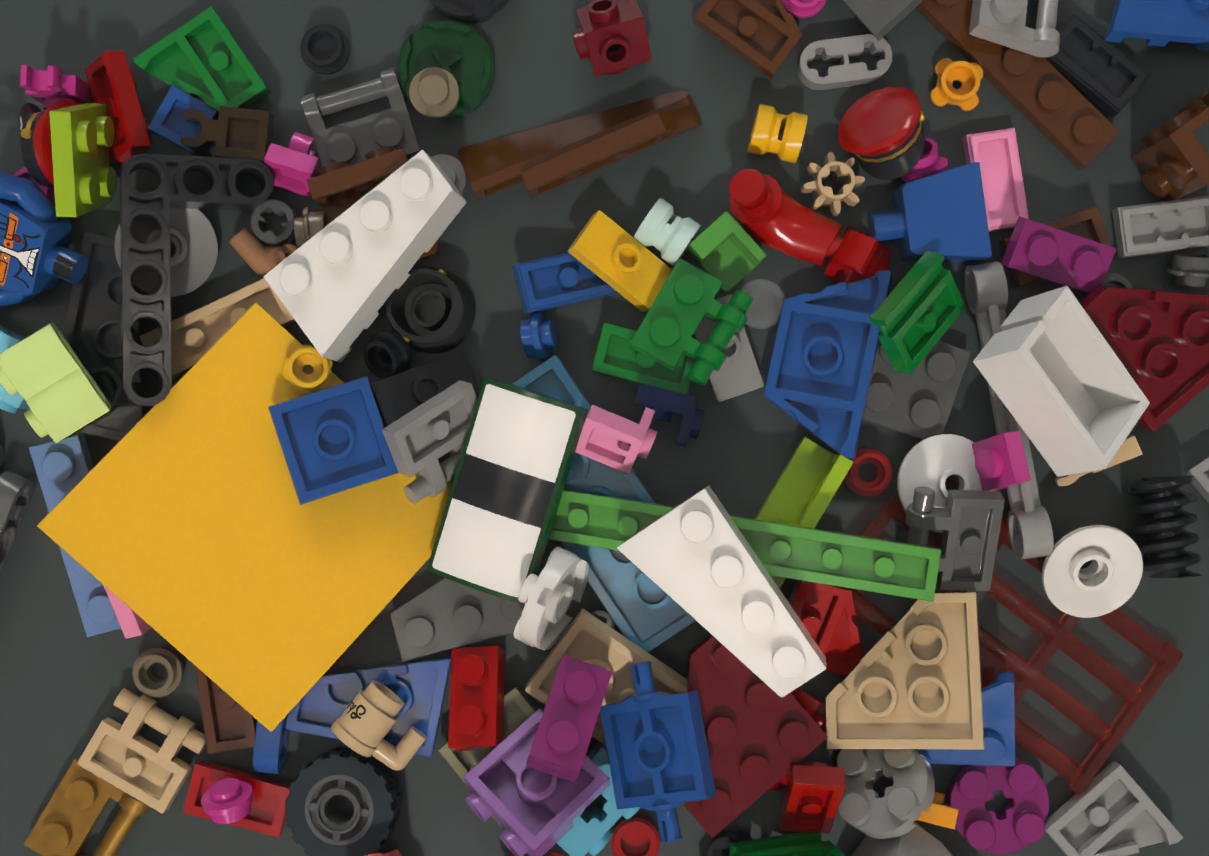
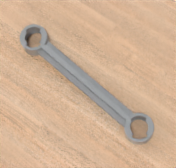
[964,261,1054,560]

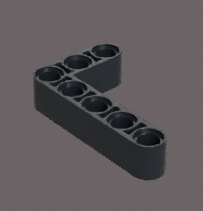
[120,153,274,407]

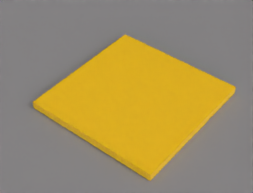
[37,303,453,732]

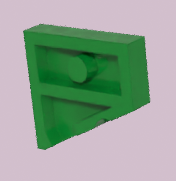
[133,6,271,113]

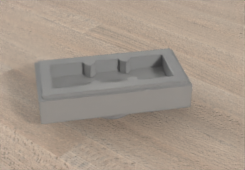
[1112,196,1209,259]
[694,294,765,403]

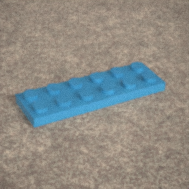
[513,355,696,652]

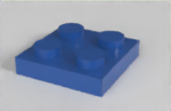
[268,376,399,505]

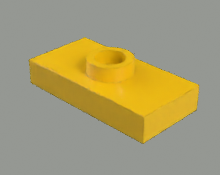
[567,210,672,312]

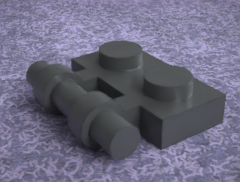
[905,486,1005,591]

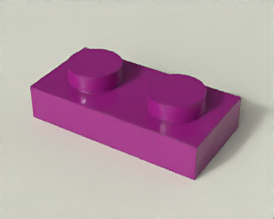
[1001,216,1117,293]

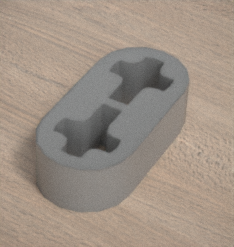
[797,34,893,90]

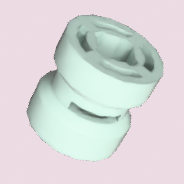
[633,198,701,266]

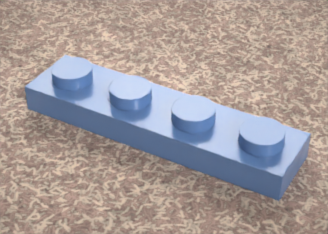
[29,433,121,637]

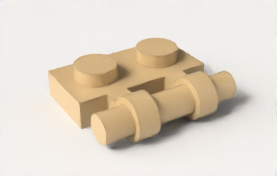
[77,688,206,814]

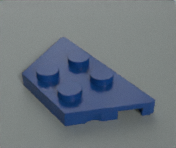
[764,270,892,461]

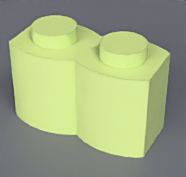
[0,322,111,443]

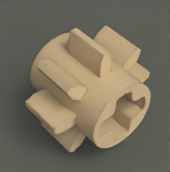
[800,152,865,217]

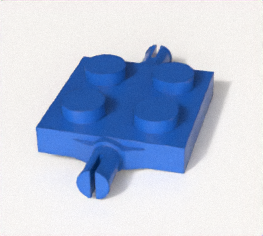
[600,661,716,843]

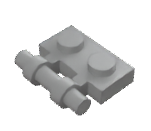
[382,380,477,504]

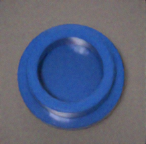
[520,311,559,361]

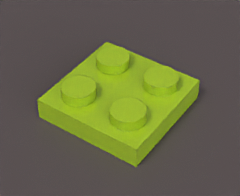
[49,103,117,218]

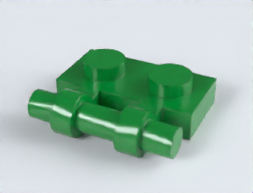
[630,258,753,386]

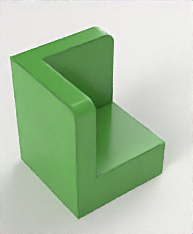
[687,211,766,292]

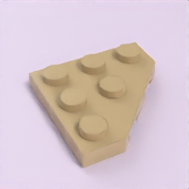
[826,592,985,750]

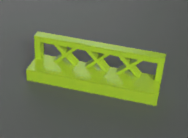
[755,437,853,589]

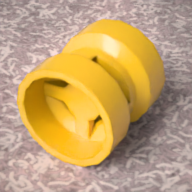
[747,103,808,164]

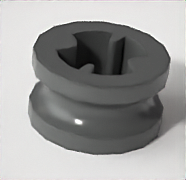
[251,200,298,246]

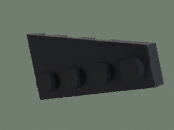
[63,231,145,441]

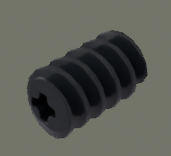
[1128,475,1202,578]

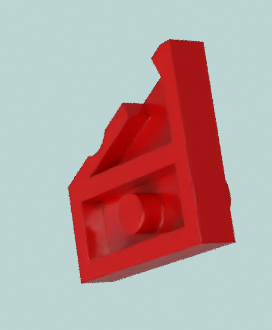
[789,580,863,676]

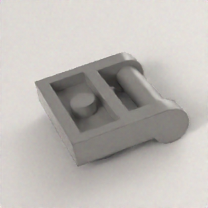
[969,0,1060,58]

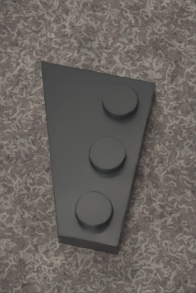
[390,578,525,661]

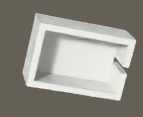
[973,286,1150,477]

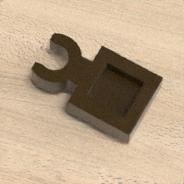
[180,106,274,165]

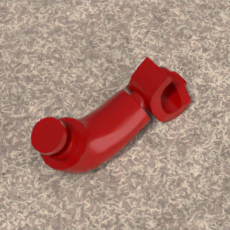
[729,169,892,284]

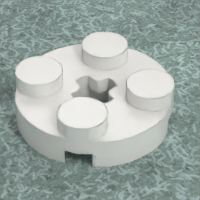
[514,546,589,651]

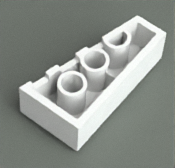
[263,149,467,363]
[617,485,827,698]

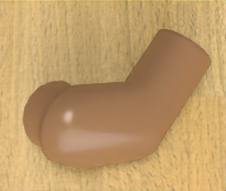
[229,227,298,277]

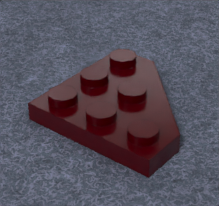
[1080,285,1209,432]
[683,634,828,838]

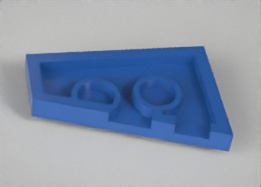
[1104,0,1209,51]

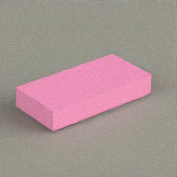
[962,128,1029,232]

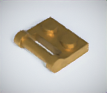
[23,755,150,856]

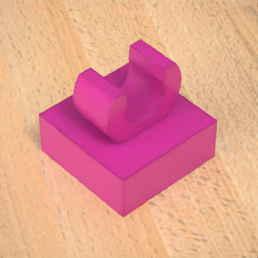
[264,132,320,198]

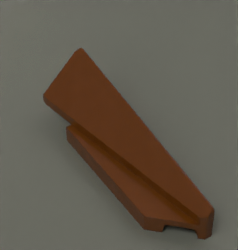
[457,90,702,201]

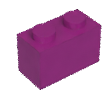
[526,655,612,782]

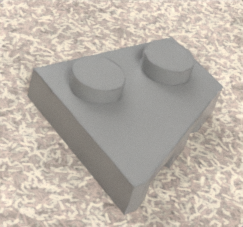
[1045,761,1184,856]

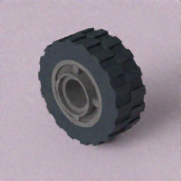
[285,747,402,856]

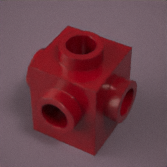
[572,0,652,77]

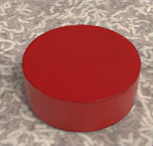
[611,814,660,856]

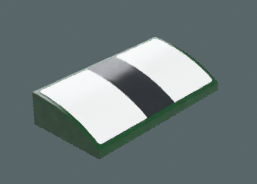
[427,377,588,604]

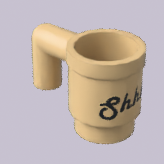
[330,680,427,771]

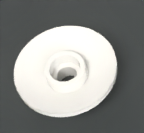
[897,434,982,533]
[1042,525,1143,618]

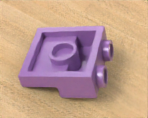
[464,708,610,856]

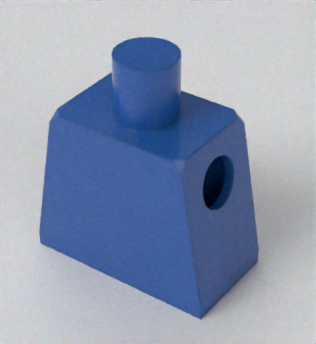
[868,162,992,264]

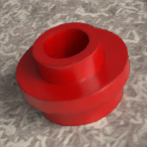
[843,448,893,497]

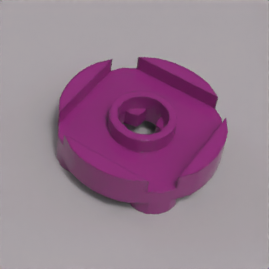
[946,757,1049,854]

